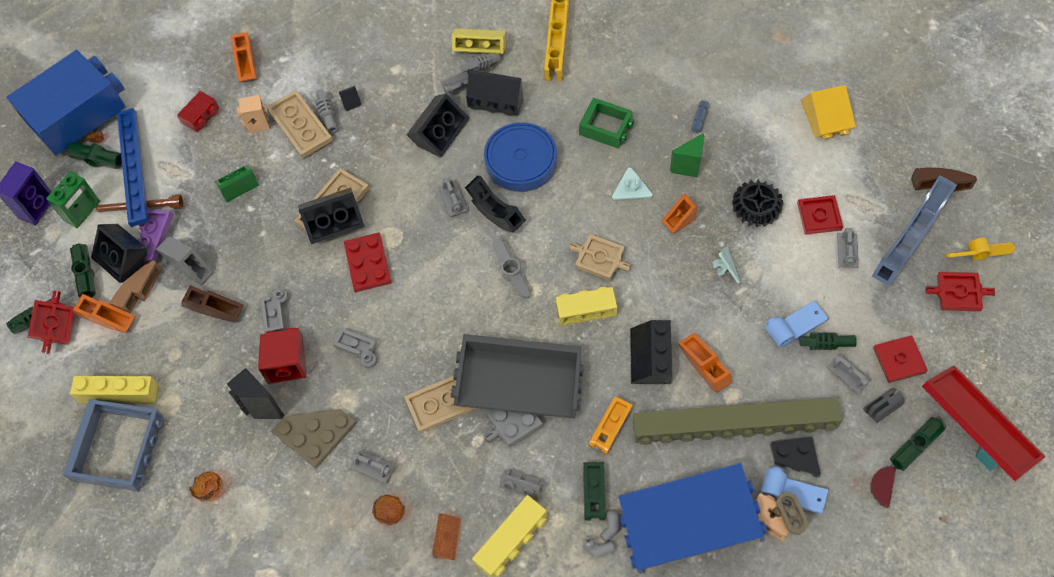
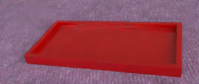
[922,366,1045,481]

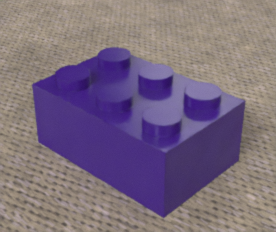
[0,161,52,226]

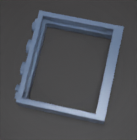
[63,399,164,492]

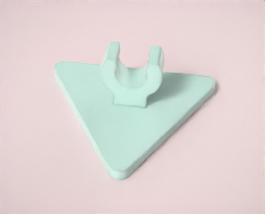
[612,167,653,200]
[712,247,741,283]

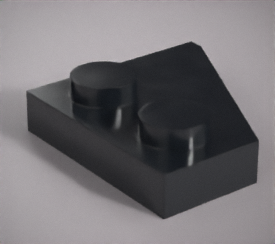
[770,437,821,477]

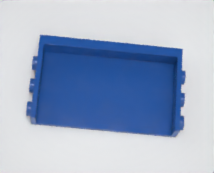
[618,463,767,574]

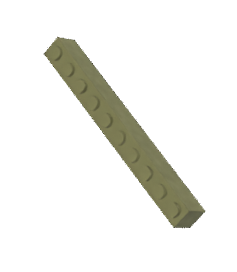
[633,398,842,445]

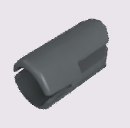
[863,388,905,423]

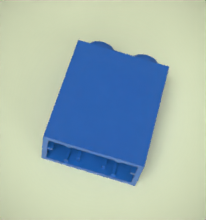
[6,49,126,156]

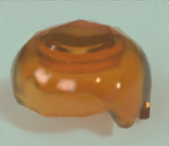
[189,471,223,502]
[372,494,405,526]

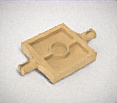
[569,234,631,281]

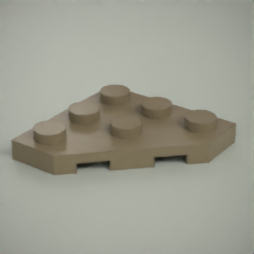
[271,409,357,469]

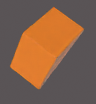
[661,194,698,234]

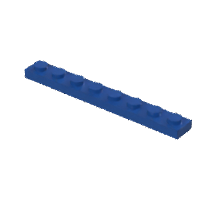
[117,108,149,227]

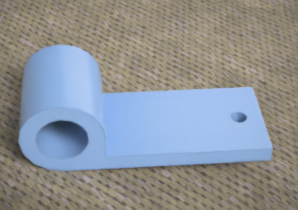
[765,300,828,348]
[760,467,829,514]

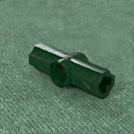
[67,142,122,169]
[70,243,96,298]
[890,417,946,472]

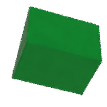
[670,133,705,177]
[215,165,259,202]

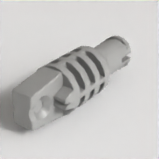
[460,53,501,73]
[314,89,338,134]

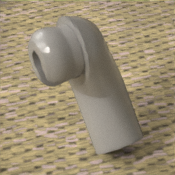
[599,511,620,543]
[583,537,615,557]

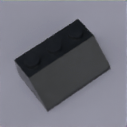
[466,69,523,116]
[407,93,469,157]
[298,188,365,244]
[91,224,147,283]
[630,320,672,384]
[227,368,285,419]

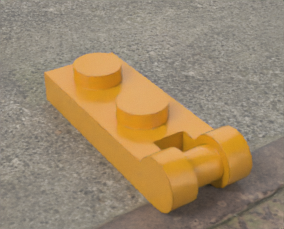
[589,396,633,455]

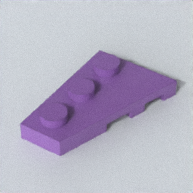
[138,210,174,263]

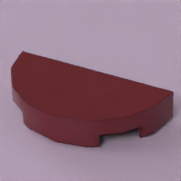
[870,467,896,508]

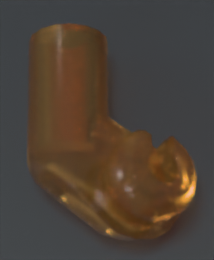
[85,131,104,144]

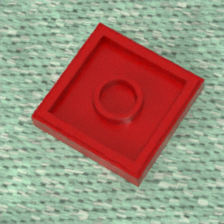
[797,195,843,235]

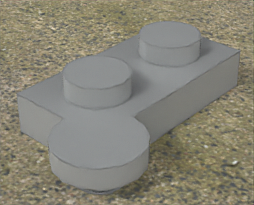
[260,289,288,334]
[333,328,377,368]

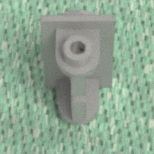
[440,71,469,97]
[439,178,468,217]
[837,228,858,268]
[827,354,872,394]
[350,450,395,484]
[499,469,544,501]

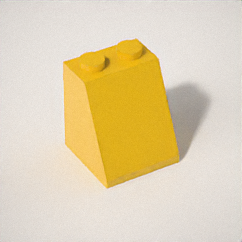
[801,85,856,140]

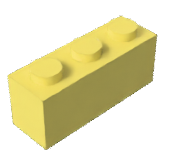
[452,28,506,54]
[555,287,617,326]

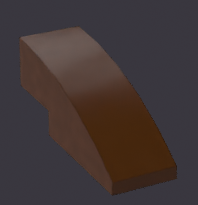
[911,167,977,192]
[182,285,244,322]

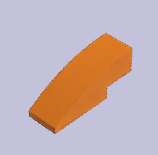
[230,32,256,82]
[73,294,135,333]
[678,333,732,393]

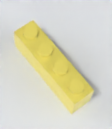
[70,376,159,403]
[472,495,548,577]

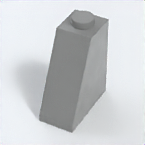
[156,236,213,285]

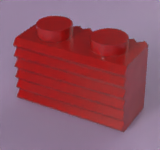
[177,90,219,132]

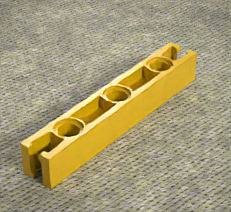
[544,0,570,81]

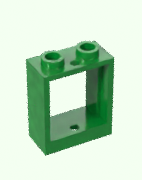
[579,97,635,149]
[46,171,100,228]

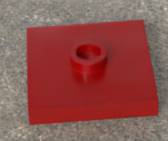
[873,335,928,383]

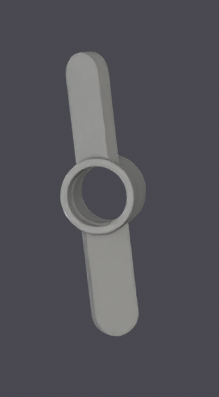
[493,239,530,299]

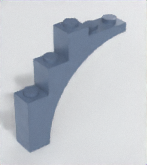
[872,175,957,286]

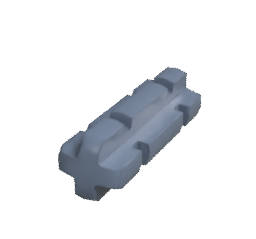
[691,100,709,133]

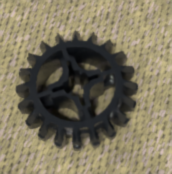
[732,179,784,228]

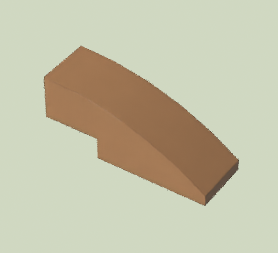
[109,261,162,313]

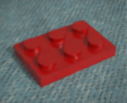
[343,232,392,292]

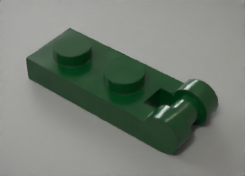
[583,462,605,521]

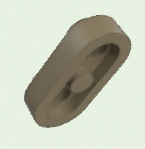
[776,492,808,535]

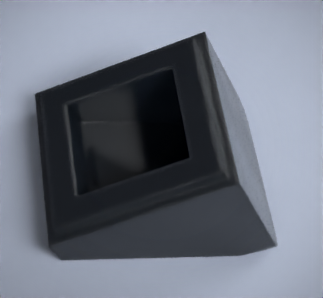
[339,86,362,111]

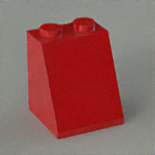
[258,327,307,385]

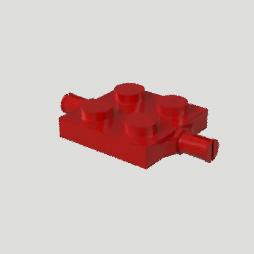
[925,272,995,311]
[27,291,74,354]

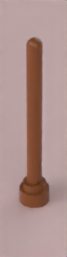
[96,194,183,212]

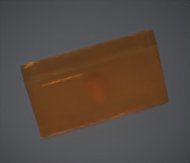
[432,513,461,560]

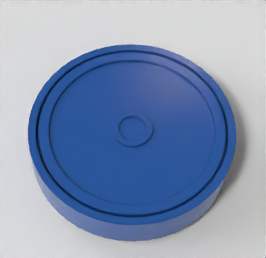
[484,122,557,192]

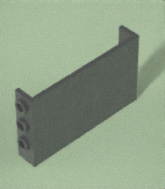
[451,334,584,419]

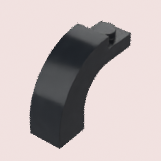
[465,175,526,233]

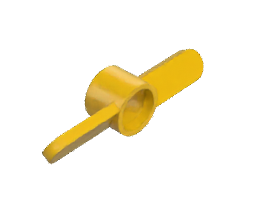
[946,238,1016,260]

